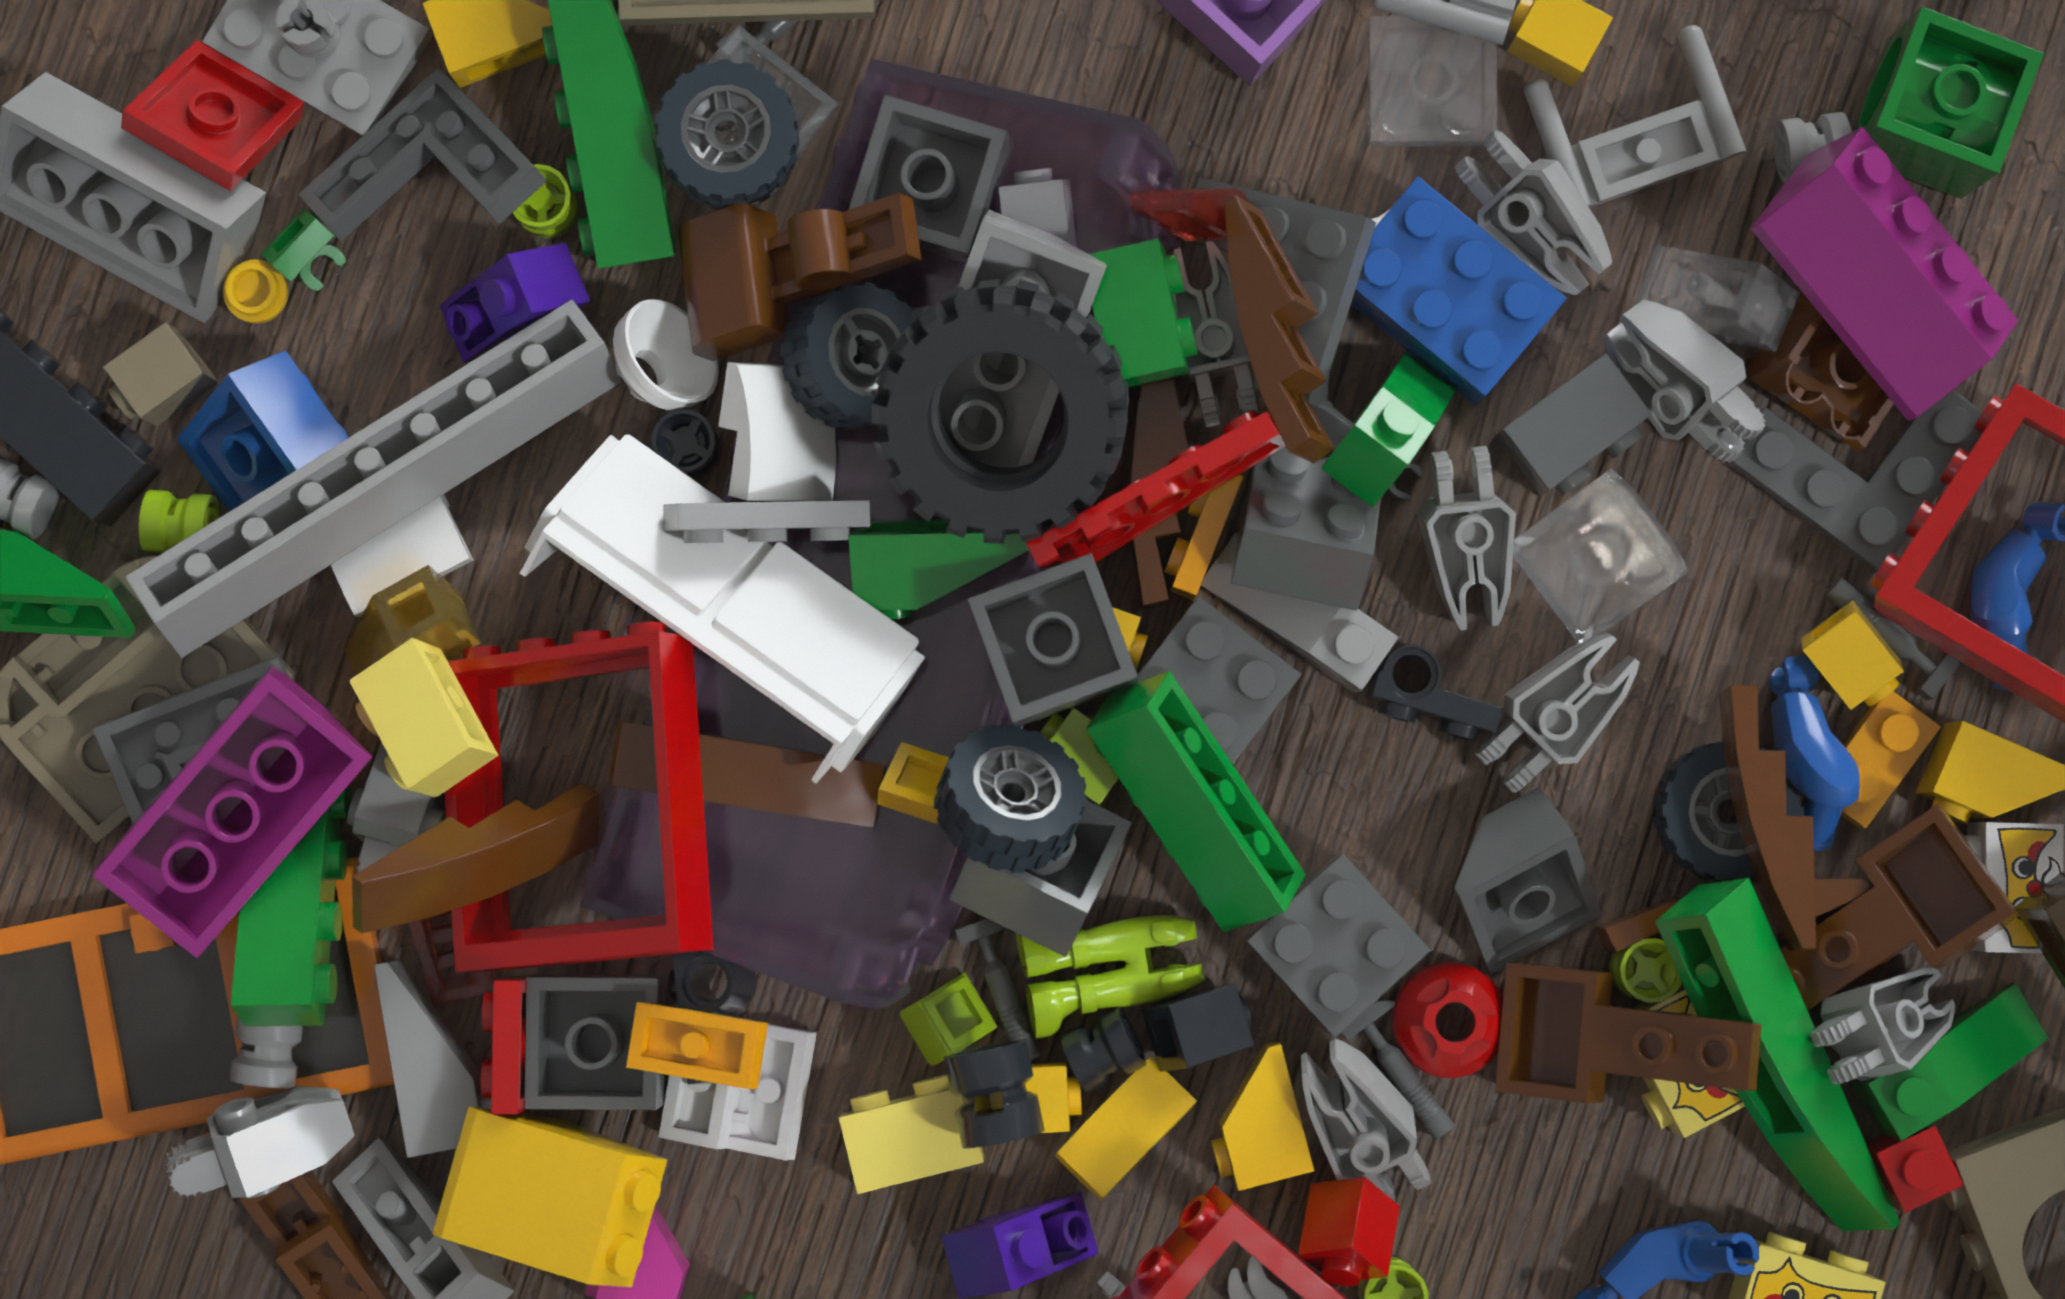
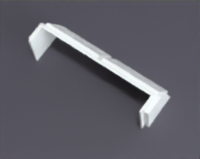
[520,435,925,784]

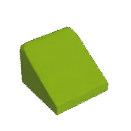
[900,972,998,1066]

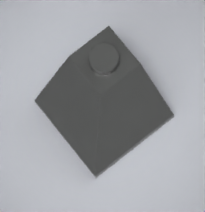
[1454,787,1602,975]

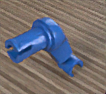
[1970,502,2065,691]
[1769,655,1860,851]
[1574,1221,1759,1299]

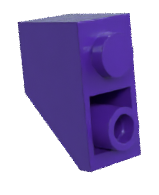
[439,243,590,363]
[941,1192,1099,1298]

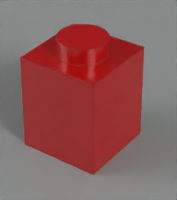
[1865,1124,1964,1213]
[1298,1176,1400,1286]

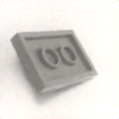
[202,0,433,137]

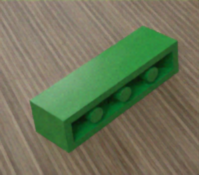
[1086,670,1306,932]
[230,784,352,1027]

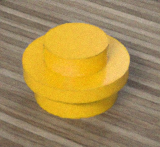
[223,260,288,324]

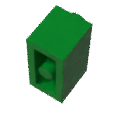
[1089,239,1198,388]

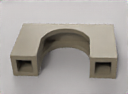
[1942,1106,2065,1299]

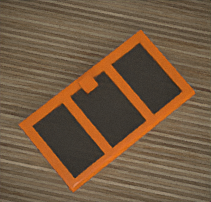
[0,857,395,1165]

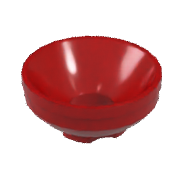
[1391,961,1503,1078]

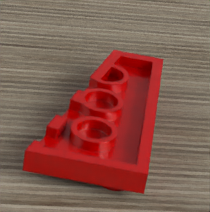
[1026,411,1285,568]

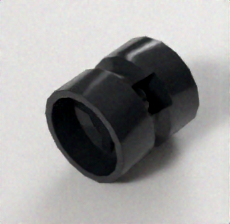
[944,1039,1045,1149]

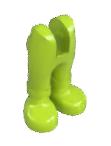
[1015,915,1205,1039]

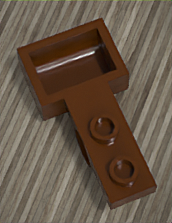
[678,193,921,361]
[1781,804,2019,1013]
[1495,962,1762,1103]

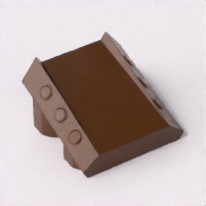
[1746,286,1894,451]

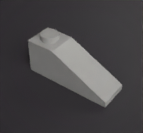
[1200,533,1399,694]
[374,960,491,1158]
[332,1137,514,1299]

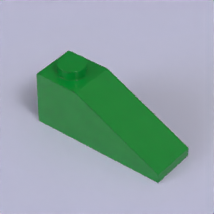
[1321,352,1456,508]
[848,519,1052,619]
[0,528,136,638]
[1850,983,2049,1141]

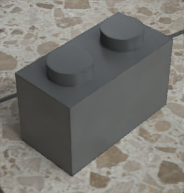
[1494,353,1652,497]

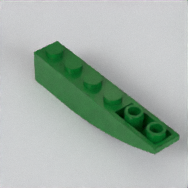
[537,0,677,269]
[1655,878,1901,1231]

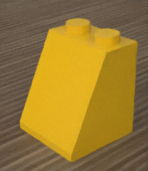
[432,1106,668,1287]

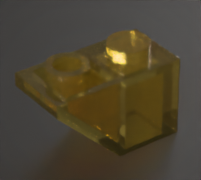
[344,565,481,676]

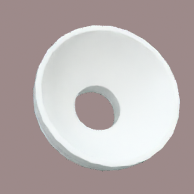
[613,299,719,411]

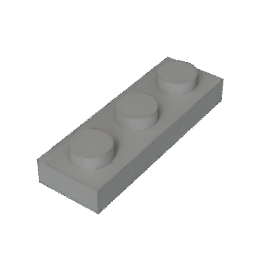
[663,500,870,543]

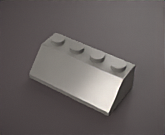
[0,72,266,323]
[940,209,1107,468]

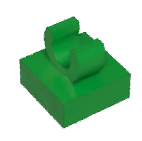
[261,207,346,291]

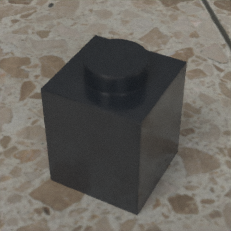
[1142,983,1254,1072]

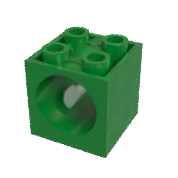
[1853,6,2044,199]

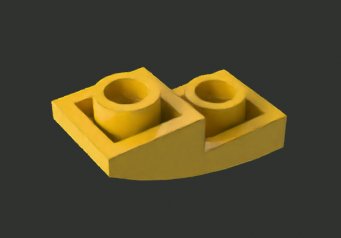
[1055,1056,1197,1201]

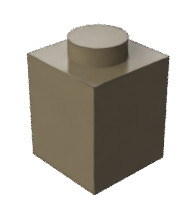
[103,322,218,426]

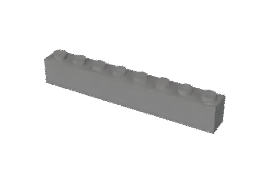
[125,300,621,658]

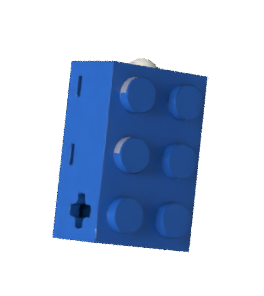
[1351,176,1567,406]

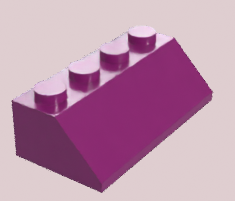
[1750,126,2019,421]
[92,664,372,958]

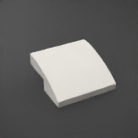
[718,362,836,501]
[331,494,474,617]
[658,1024,817,1161]

